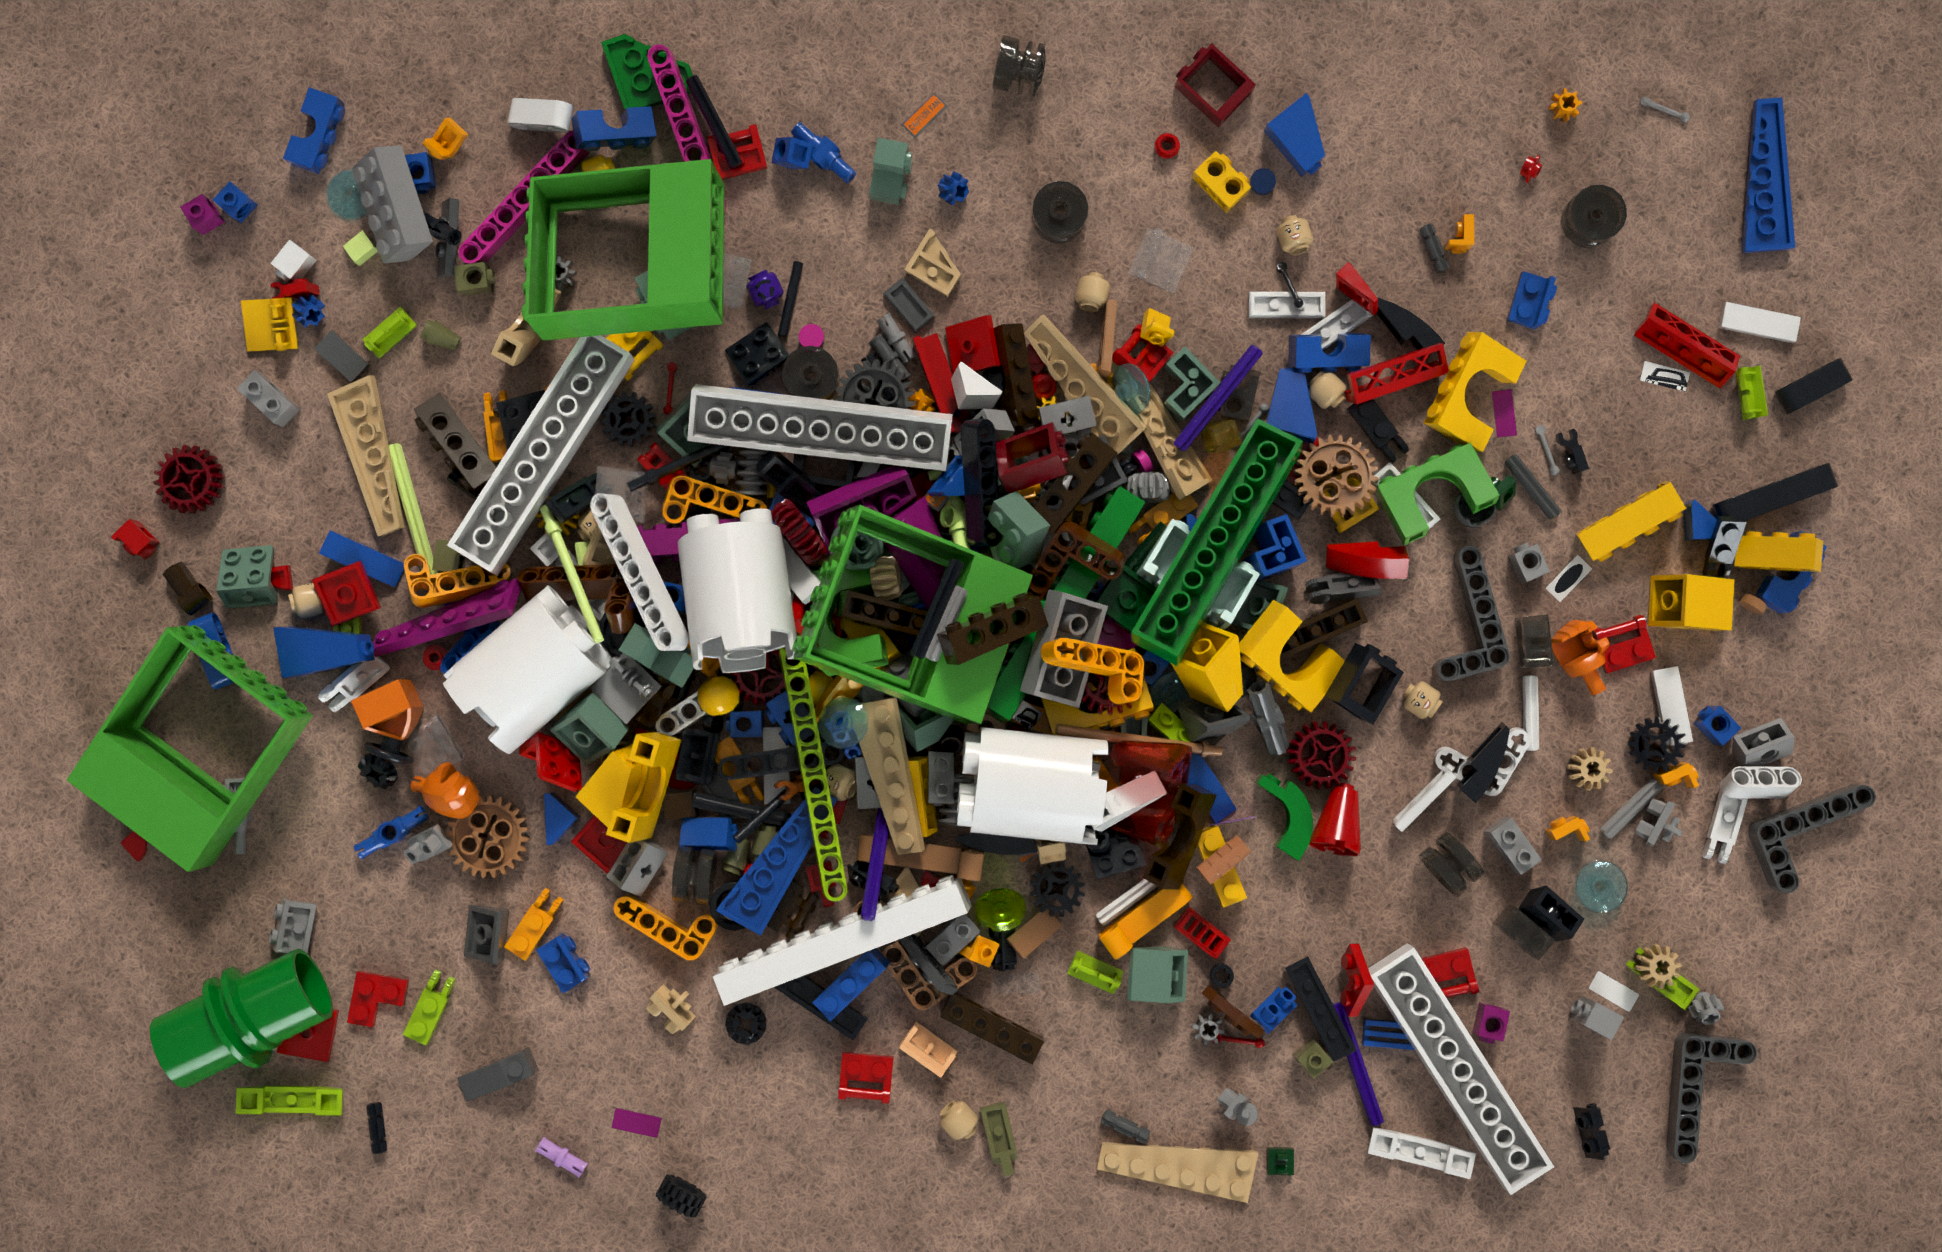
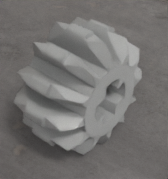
[1127,472,1170,503]

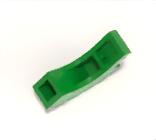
[1254,773,1313,861]

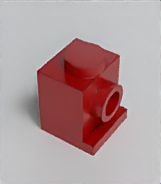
[111,519,160,560]

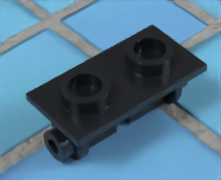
[847,860,899,904]
[989,917,1017,972]
[1573,1103,1611,1160]

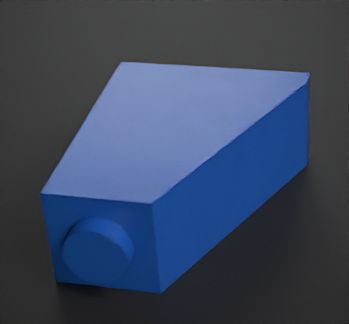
[1264,93,1325,177]
[1266,367,1317,444]

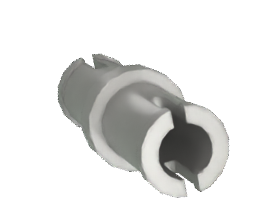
[876,313,917,365]

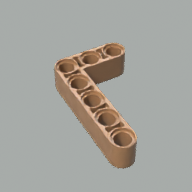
[856,834,984,881]
[853,900,977,1010]

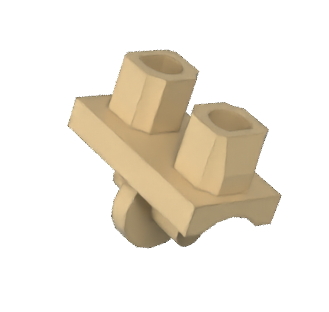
[646,984,696,1034]

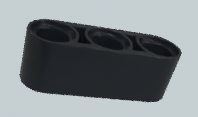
[1775,358,1853,414]

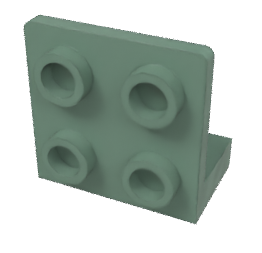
[216,545,278,608]

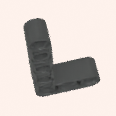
[1432,546,1510,681]
[1748,784,1876,893]
[1666,1033,1757,1164]

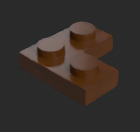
[1202,986,1265,1039]

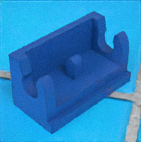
[679,818,738,851]

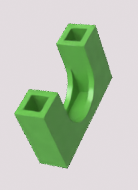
[1375,443,1500,546]
[810,568,889,676]

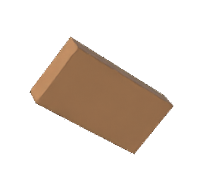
[1006,909,1062,959]

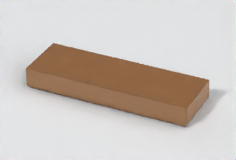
[1098,299,1117,381]

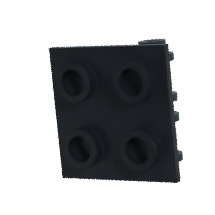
[725,322,791,386]
[493,390,545,451]
[1086,819,1146,880]

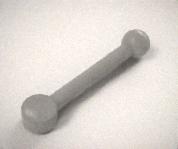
[1639,97,1690,122]
[1232,404,1269,447]
[1535,425,1560,476]

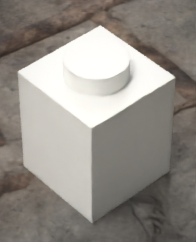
[270,240,317,283]

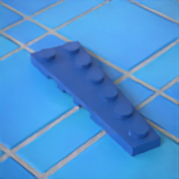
[1742,97,1795,253]
[716,787,837,936]

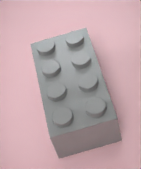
[352,146,433,264]
[1020,590,1108,708]

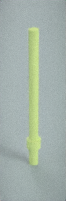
[539,505,604,643]

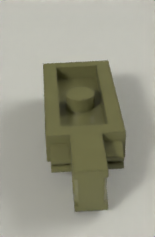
[980,1101,1017,1177]

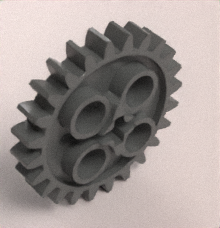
[833,359,917,409]

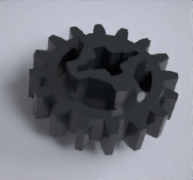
[600,391,656,447]
[1628,716,1687,773]
[1029,862,1085,917]

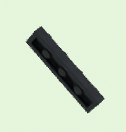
[1285,956,1357,1062]
[774,975,868,1041]

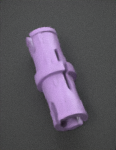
[535,1137,588,1178]

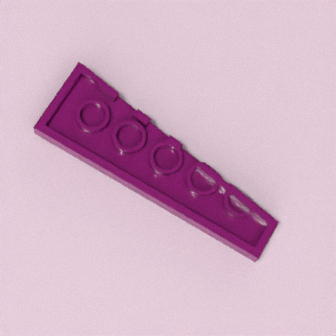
[373,578,521,657]

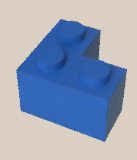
[1242,514,1307,583]

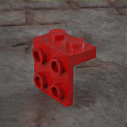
[519,732,582,792]

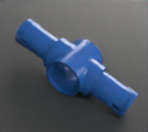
[791,122,856,184]
[354,805,429,859]

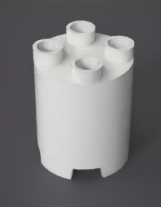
[677,508,797,673]
[443,585,614,754]
[957,727,1108,845]

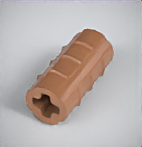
[1196,835,1251,885]

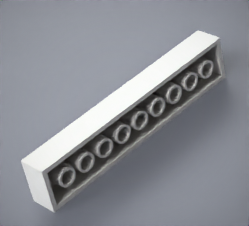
[447,335,635,576]
[687,384,953,471]
[713,875,972,1006]
[1368,943,1554,1195]

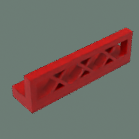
[1634,302,1740,389]
[913,333,963,437]
[1345,343,1449,404]

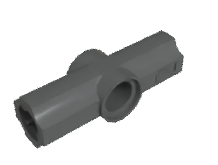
[1246,681,1290,755]

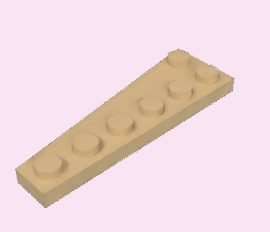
[1024,314,1147,457]
[1111,353,1213,501]
[327,375,405,537]
[847,697,925,855]
[1096,1142,1258,1203]

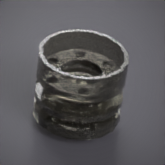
[992,35,1046,97]

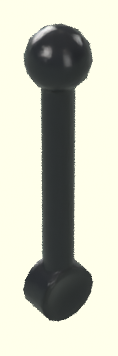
[1277,262,1304,308]

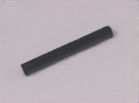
[778,261,803,338]
[732,788,787,844]

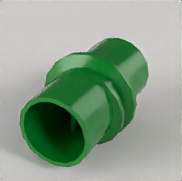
[150,948,333,1088]

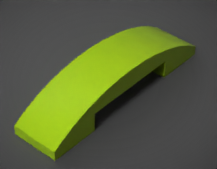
[235,1085,343,1116]

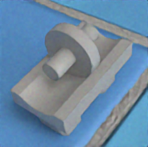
[1635,799,1683,847]
[404,824,453,864]
[1217,1088,1258,1126]

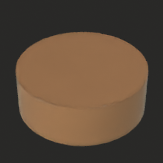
[1739,594,1767,615]

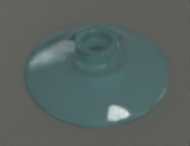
[326,169,367,220]
[1112,363,1150,414]
[1149,671,1190,713]
[819,697,868,749]
[1576,861,1628,912]

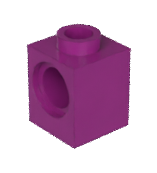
[180,194,225,235]
[1472,1002,1510,1044]

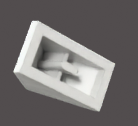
[951,362,1003,409]

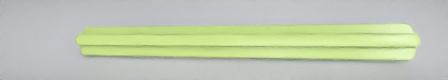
[389,443,438,575]

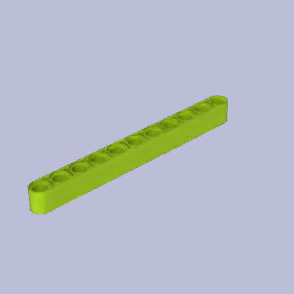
[778,630,847,902]

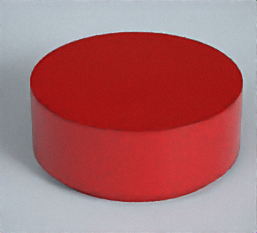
[1032,372,1057,399]

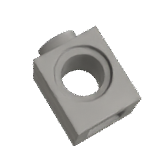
[1508,542,1550,584]

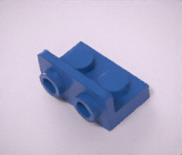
[1506,271,1557,329]
[536,933,590,993]

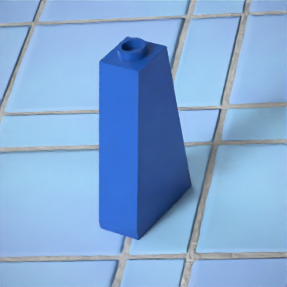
[273,626,375,678]

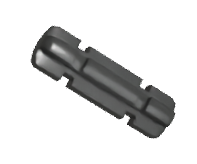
[1420,223,1450,273]
[1101,1110,1150,1144]

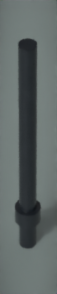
[627,444,731,492]

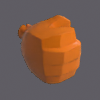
[1549,620,1610,695]
[410,762,480,819]

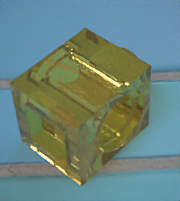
[1201,419,1242,453]

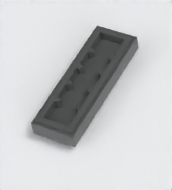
[435,198,459,278]
[899,934,958,995]

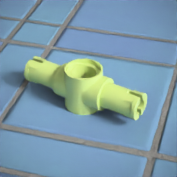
[940,496,971,550]

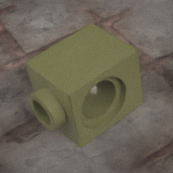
[454,262,496,296]
[432,539,466,573]
[1293,1038,1333,1079]

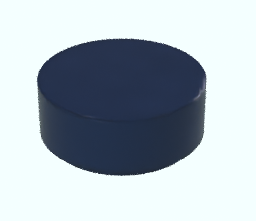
[1250,168,1276,195]

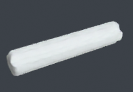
[1523,675,1539,751]
[1096,879,1158,926]

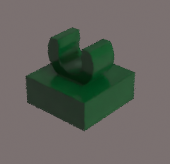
[1491,475,1516,511]
[1267,1147,1294,1175]

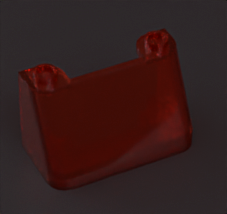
[1109,740,1192,848]

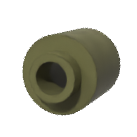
[751,824,778,860]

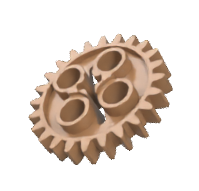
[1294,435,1379,518]
[445,795,531,878]

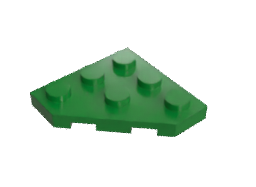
[601,34,693,110]

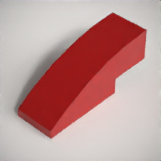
[1325,541,1409,579]

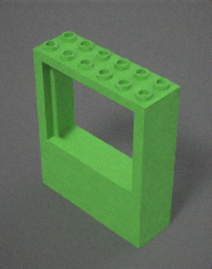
[522,159,725,341]
[792,505,1033,724]
[67,625,313,872]

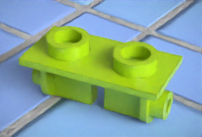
[362,306,418,359]
[1736,365,1768,420]
[1148,703,1196,755]
[1067,950,1124,994]

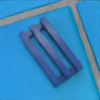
[1362,1019,1414,1050]

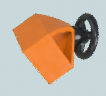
[351,679,424,765]

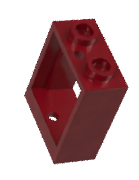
[1175,43,1256,128]
[996,422,1069,494]

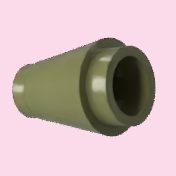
[420,320,461,351]
[721,839,751,877]

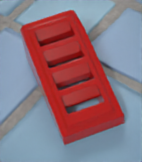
[1336,262,1378,315]
[1173,906,1231,960]

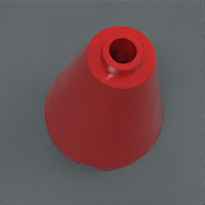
[1309,783,1361,857]

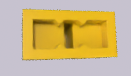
[1192,151,1251,213]

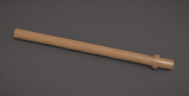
[1055,724,1223,757]

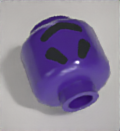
[746,269,784,309]

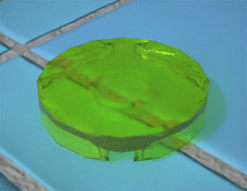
[974,888,1026,932]

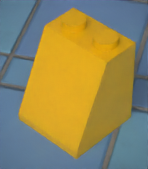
[1648,574,1734,631]
[1171,623,1243,712]
[576,744,642,827]

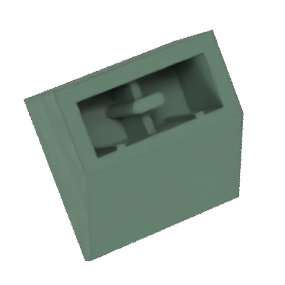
[1127,946,1188,1003]

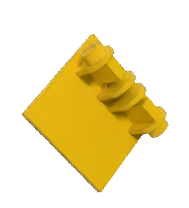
[241,297,298,352]

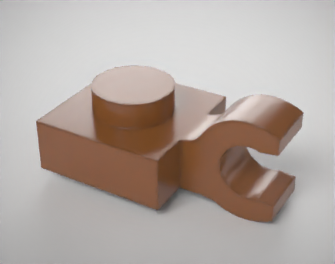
[774,771,821,800]

